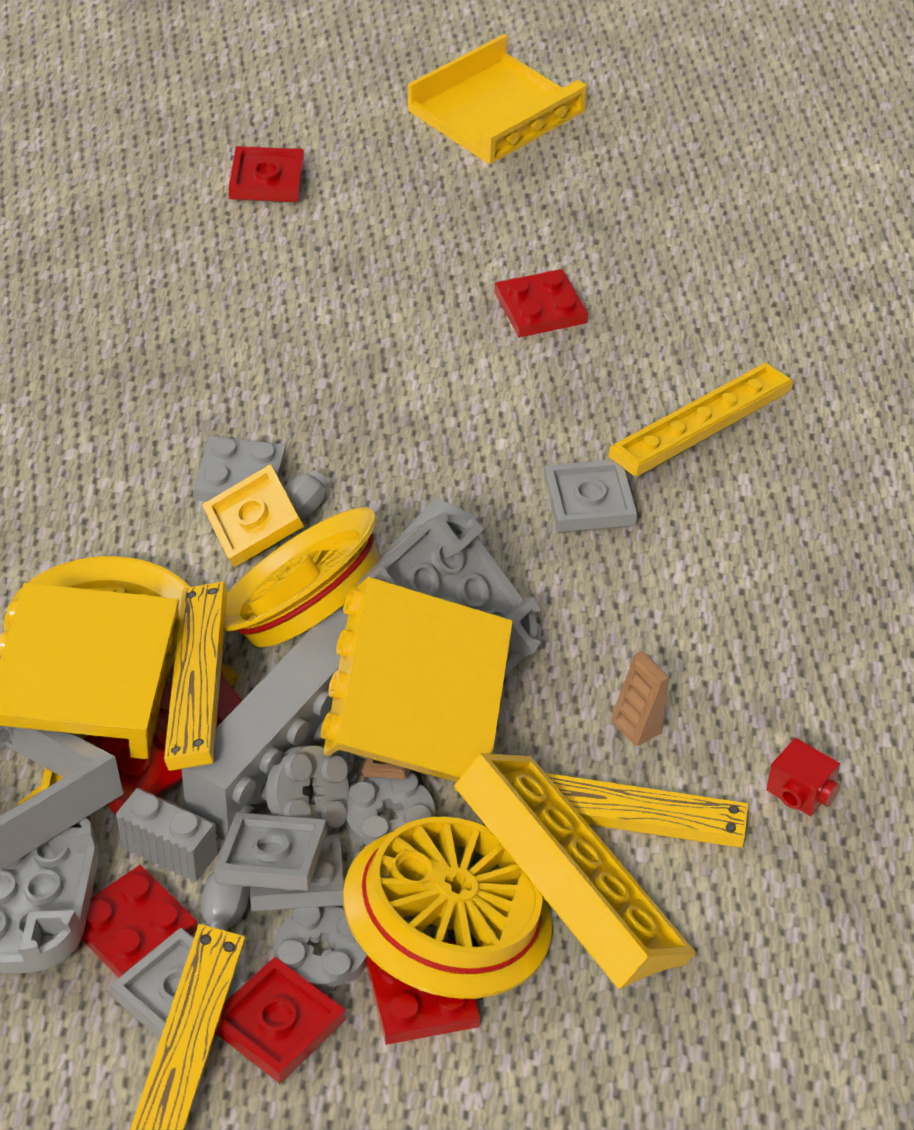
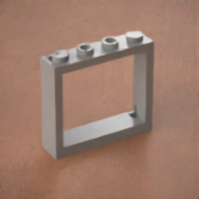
[0,726,123,870]

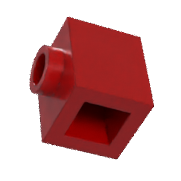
[766,737,840,817]

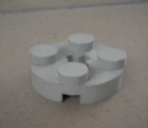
[266,746,349,832]
[345,772,435,848]
[274,906,368,993]

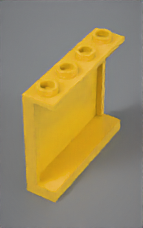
[408,34,587,165]
[321,577,513,792]
[0,583,179,759]

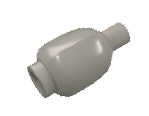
[285,470,328,521]
[201,872,250,931]

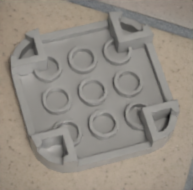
[356,512,541,677]
[0,814,99,974]

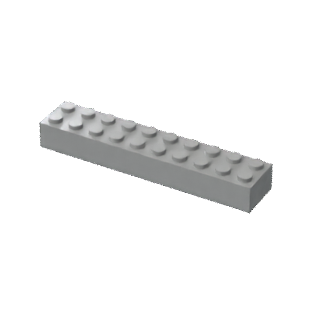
[182,497,480,841]

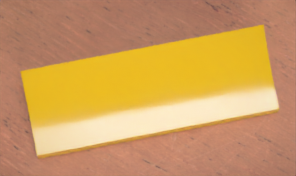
[454,753,696,990]

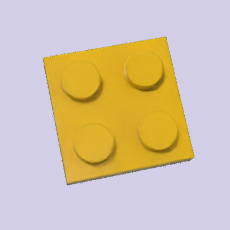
[202,464,304,567]

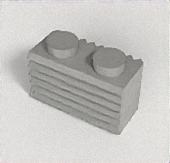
[116,788,219,883]

